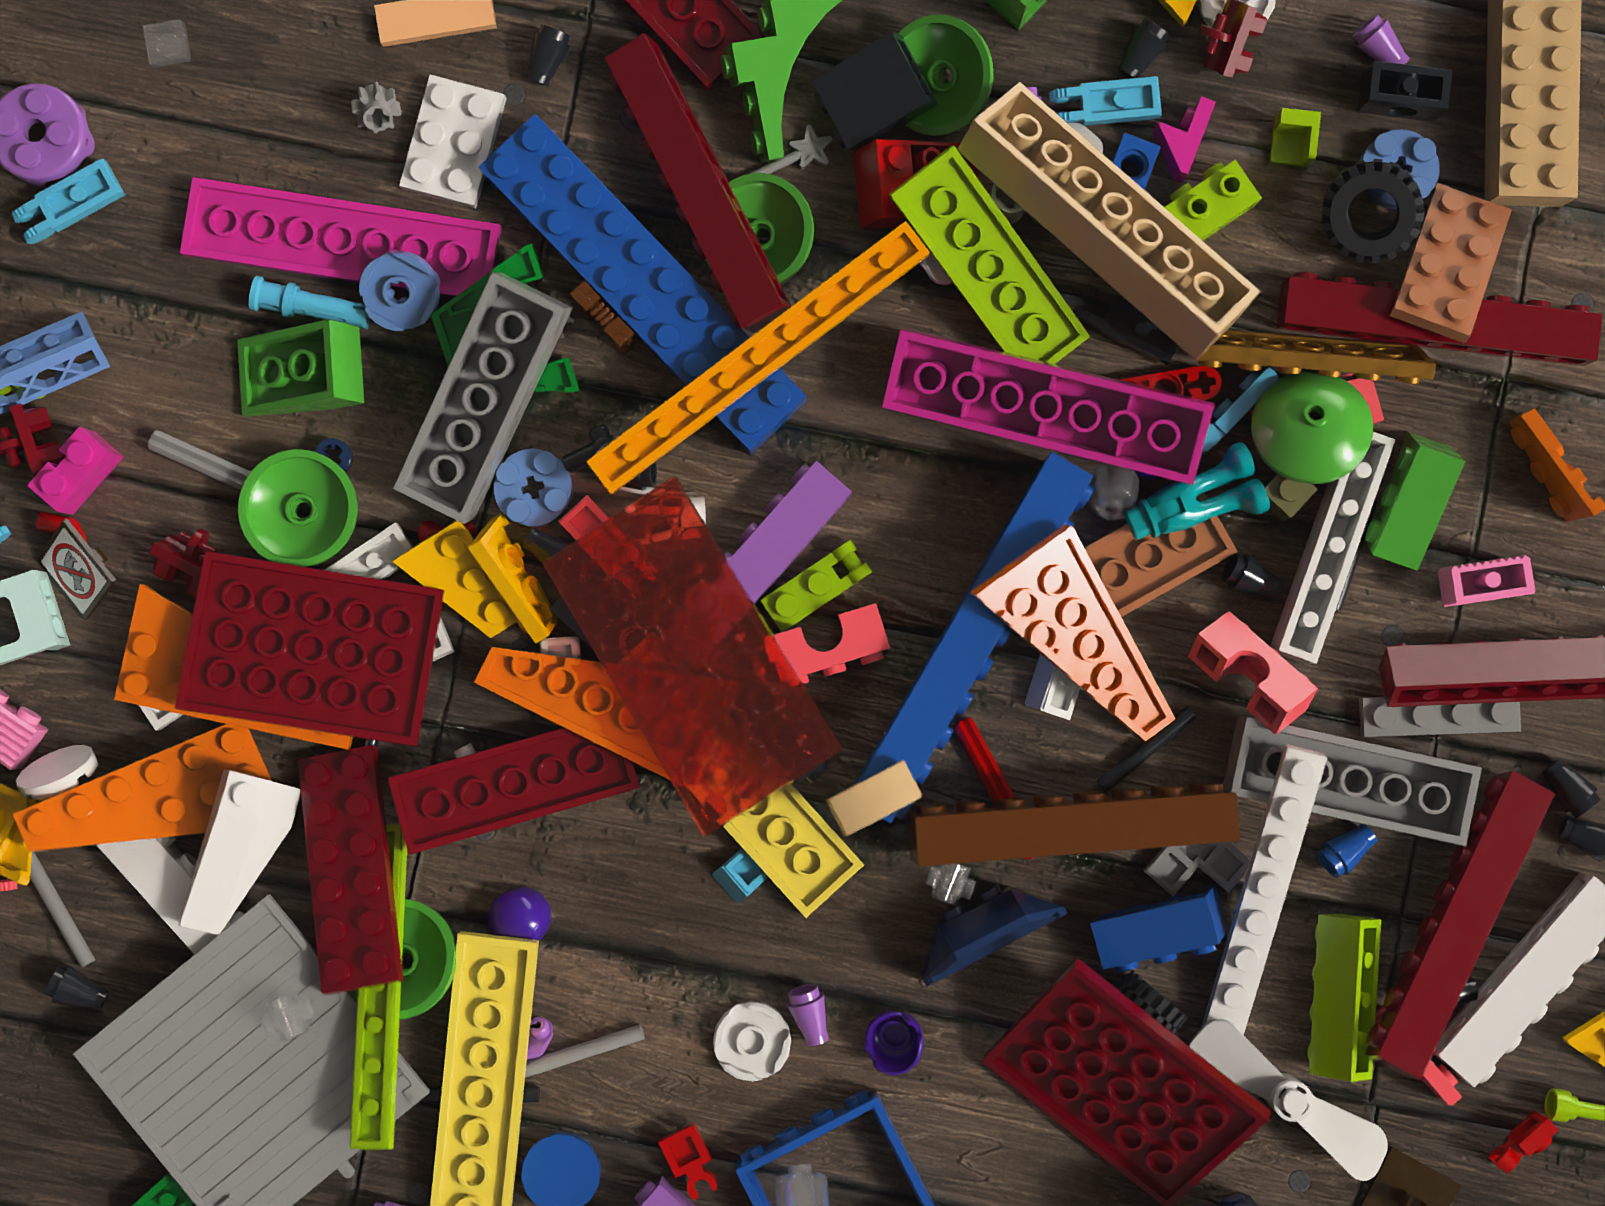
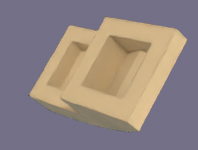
[826,760,922,836]

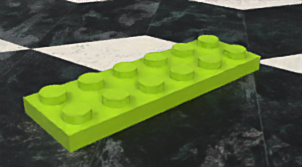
[888,146,1090,364]

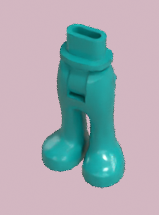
[1124,442,1270,540]

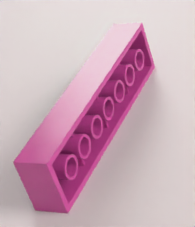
[882,328,1214,485]

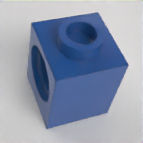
[1111,132,1161,190]

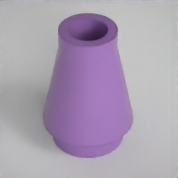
[1353,14,1410,64]
[786,984,829,1046]

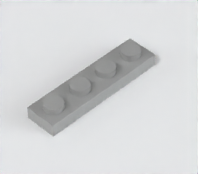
[1359,697,1521,737]

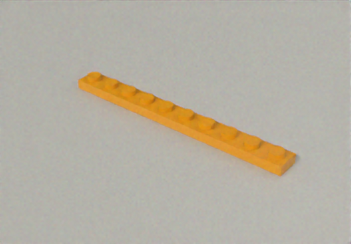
[586,221,930,495]

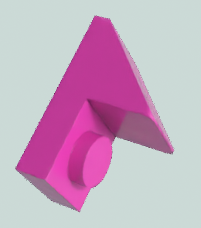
[1152,96,1216,183]

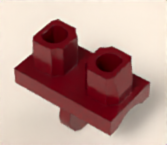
[1199,0,1267,78]
[0,404,64,479]
[149,528,217,597]

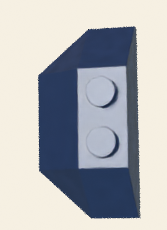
[921,884,1068,987]

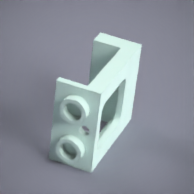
[0,570,70,665]

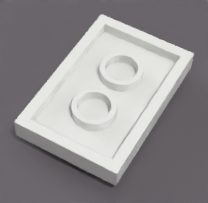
[399,75,507,209]

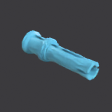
[249,275,371,329]

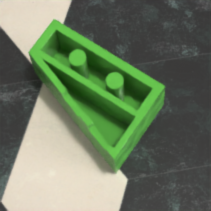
[1365,431,1466,571]

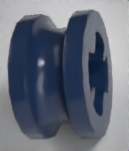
[315,438,354,472]

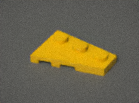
[468,512,558,644]
[392,520,517,638]

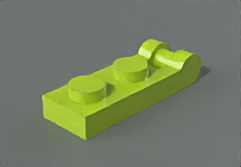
[760,540,872,632]

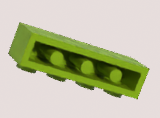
[1164,159,1262,241]
[1307,914,1381,1082]

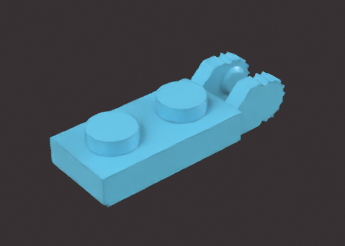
[1049,76,1162,126]
[11,158,125,245]
[1201,367,1279,454]

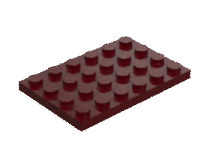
[175,551,445,747]
[981,959,1271,1206]

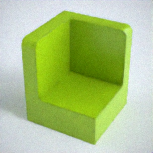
[1269,108,1321,168]

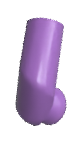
[527,1016,553,1060]

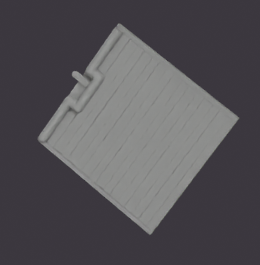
[73,894,430,1206]

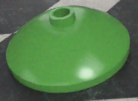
[898,15,993,135]
[705,173,814,285]
[1251,370,1373,484]
[238,449,358,567]
[349,899,456,1020]

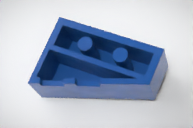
[1090,883,1229,972]

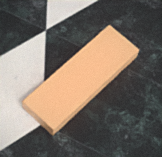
[374,0,497,47]

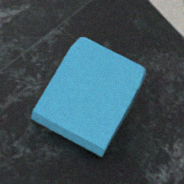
[712,848,768,903]

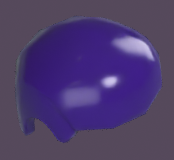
[487,887,552,940]
[864,1009,924,1076]

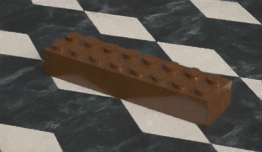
[907,782,1240,866]

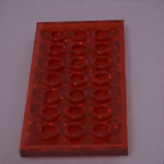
[542,476,843,836]

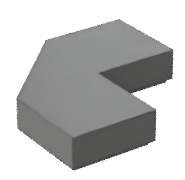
[1141,842,1251,896]

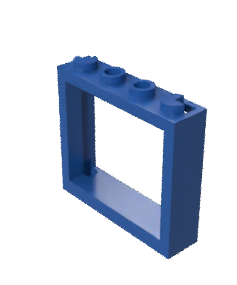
[735,1090,935,1206]

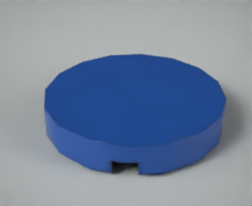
[521,1132,601,1206]

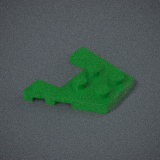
[431,243,580,392]

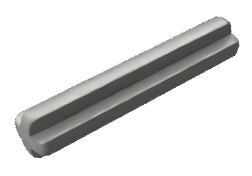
[147,430,251,490]

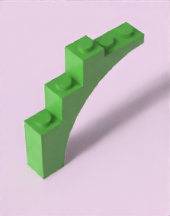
[720,0,842,163]

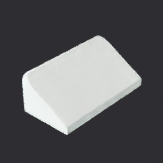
[1025,654,1080,720]

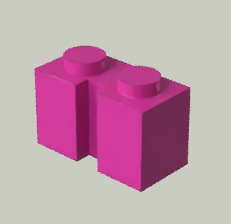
[27,426,124,515]

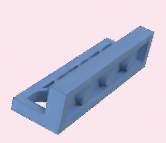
[0,311,110,415]

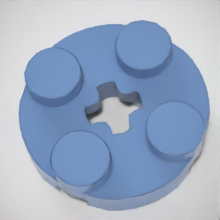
[1360,129,1440,210]
[359,250,440,331]
[494,449,573,527]

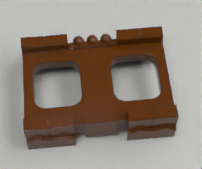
[570,281,638,355]

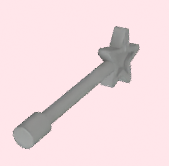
[746,125,833,175]

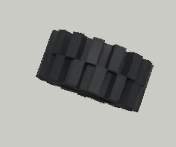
[1116,970,1187,1034]

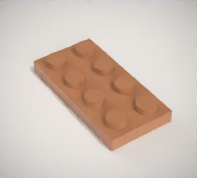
[1390,183,1512,343]
[1084,493,1238,617]

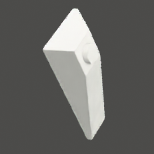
[179,770,301,935]

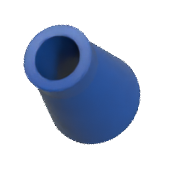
[1317,823,1377,878]

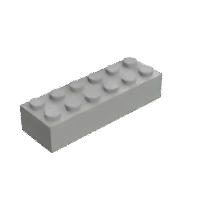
[393,273,573,524]
[1223,716,1482,846]

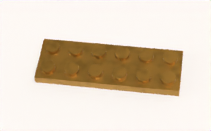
[1193,329,1436,384]

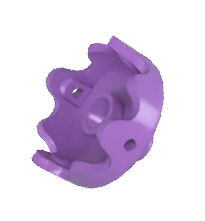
[0,84,95,187]

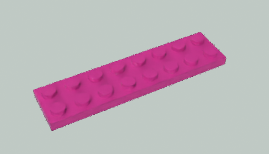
[180,177,502,298]

